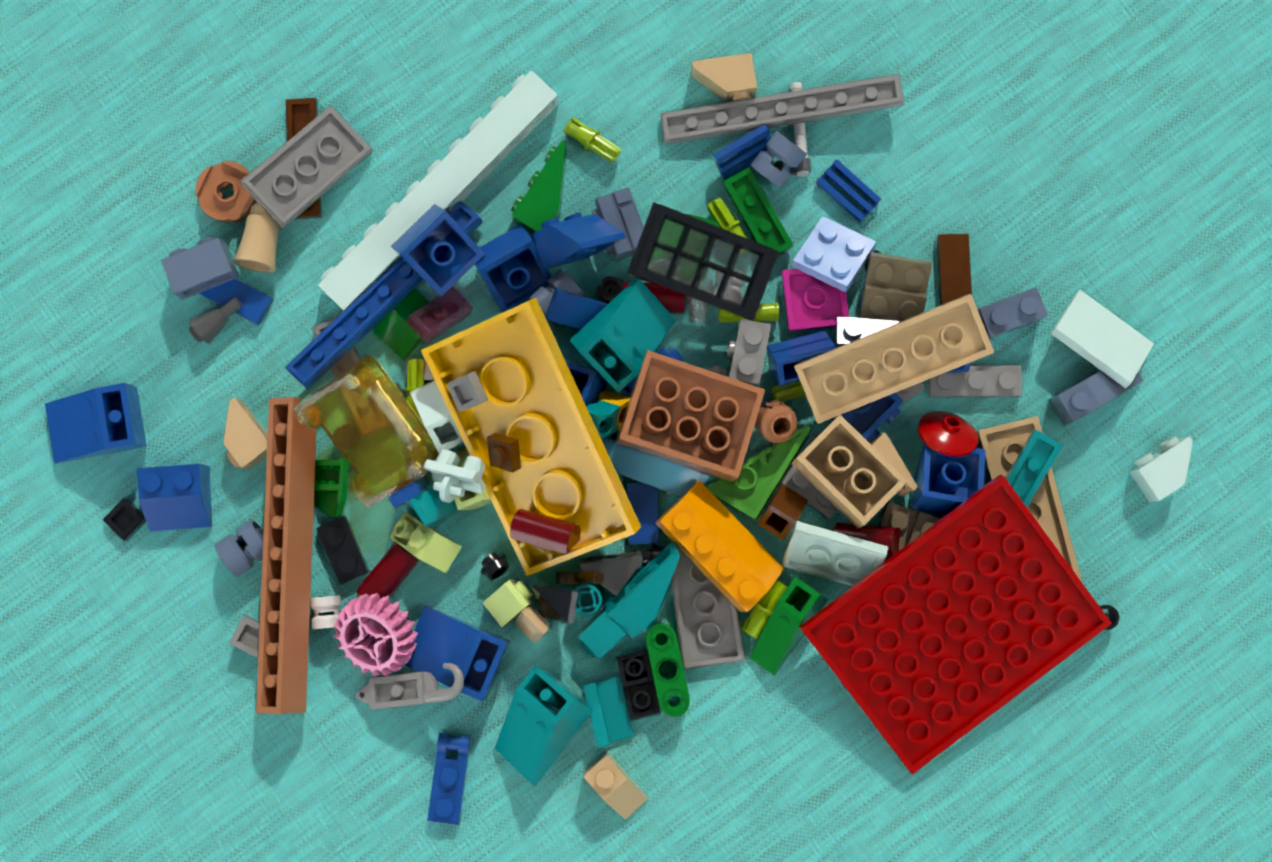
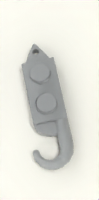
[355,663,464,710]

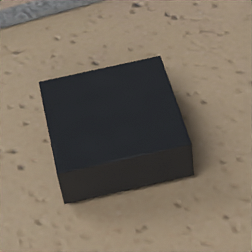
[102,498,146,541]

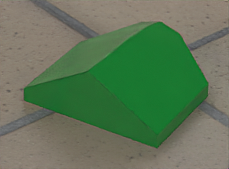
[373,289,446,361]
[314,459,349,517]

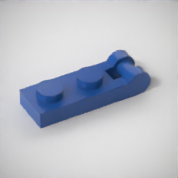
[427,733,471,825]

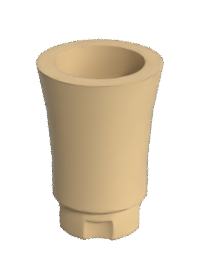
[233,203,280,273]

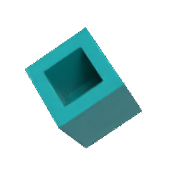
[578,609,627,659]

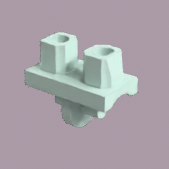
[424,449,486,503]

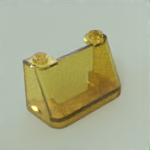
[292,355,438,508]

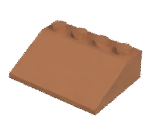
[615,350,765,482]

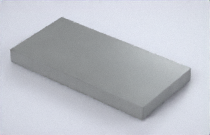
[240,105,373,229]
[671,548,745,669]

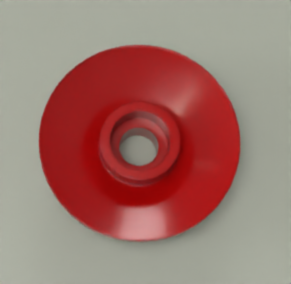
[917,411,978,457]

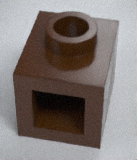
[757,484,808,541]

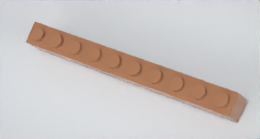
[256,397,318,714]

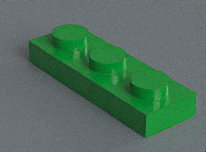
[723,167,794,255]

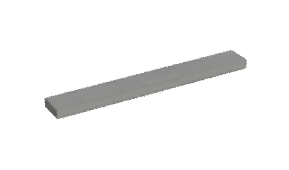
[660,74,904,145]

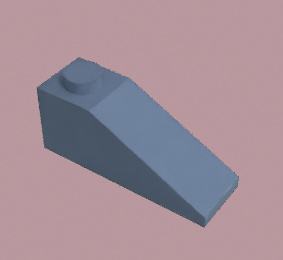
[1048,370,1143,425]

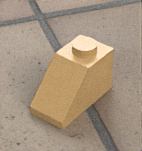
[691,53,757,101]
[223,397,268,470]
[583,751,648,819]

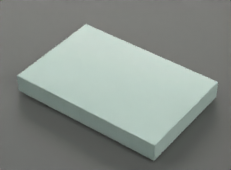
[1050,290,1154,388]
[781,521,888,586]

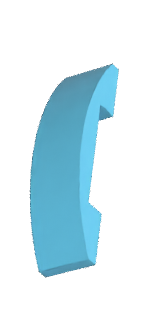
[601,438,709,498]

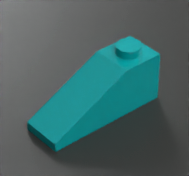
[606,541,680,638]

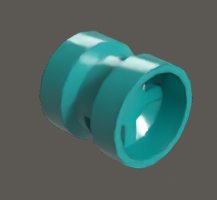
[574,584,602,615]

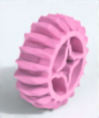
[333,593,418,677]

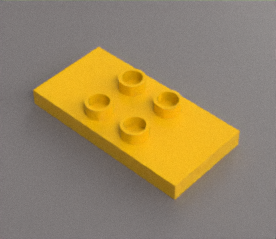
[421,298,641,576]

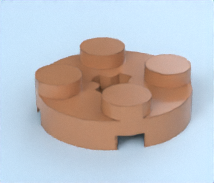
[195,161,257,223]

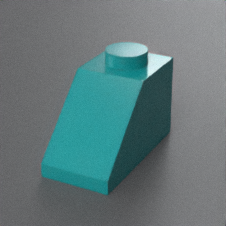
[409,487,461,528]

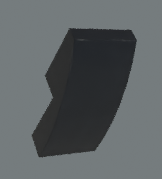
[617,650,661,721]

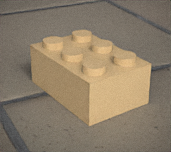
[791,415,908,529]

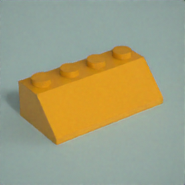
[655,480,784,612]

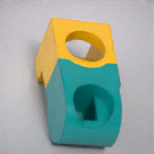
[587,390,630,438]

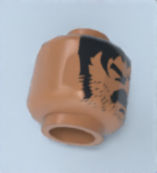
[754,400,798,443]

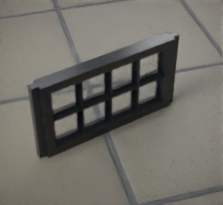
[627,202,779,321]

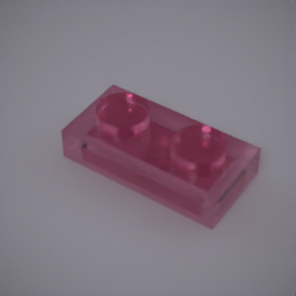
[407,287,473,344]

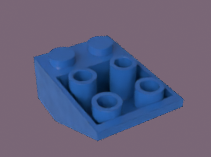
[45,383,147,464]
[405,605,510,701]

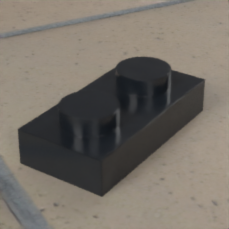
[316,516,370,585]

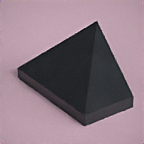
[531,585,578,623]

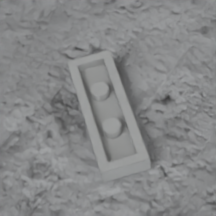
[928,365,1022,398]

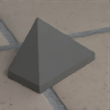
[580,550,643,596]

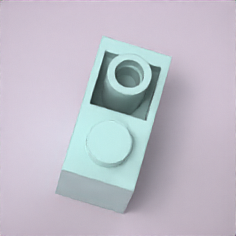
[410,380,463,454]
[1129,436,1193,502]

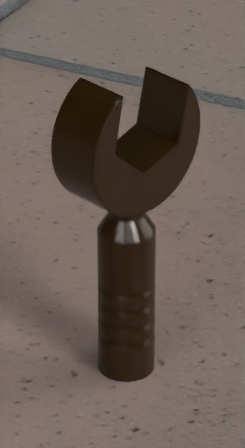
[556,571,604,584]

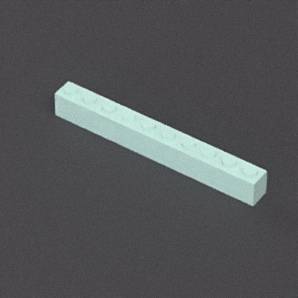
[318,70,559,311]

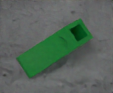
[511,141,567,234]
[749,577,828,676]

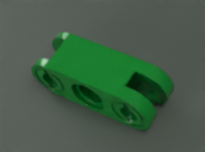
[646,623,690,717]

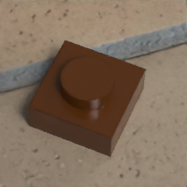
[487,433,521,473]

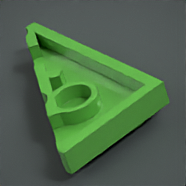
[706,425,812,521]

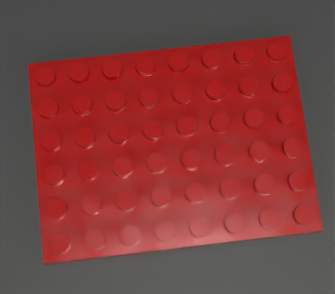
[800,475,1112,775]

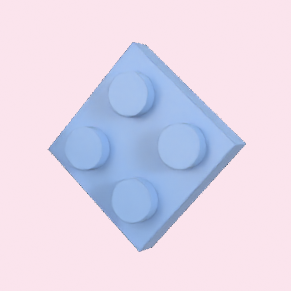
[792,216,876,293]

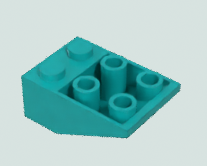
[569,277,676,393]
[495,665,593,786]

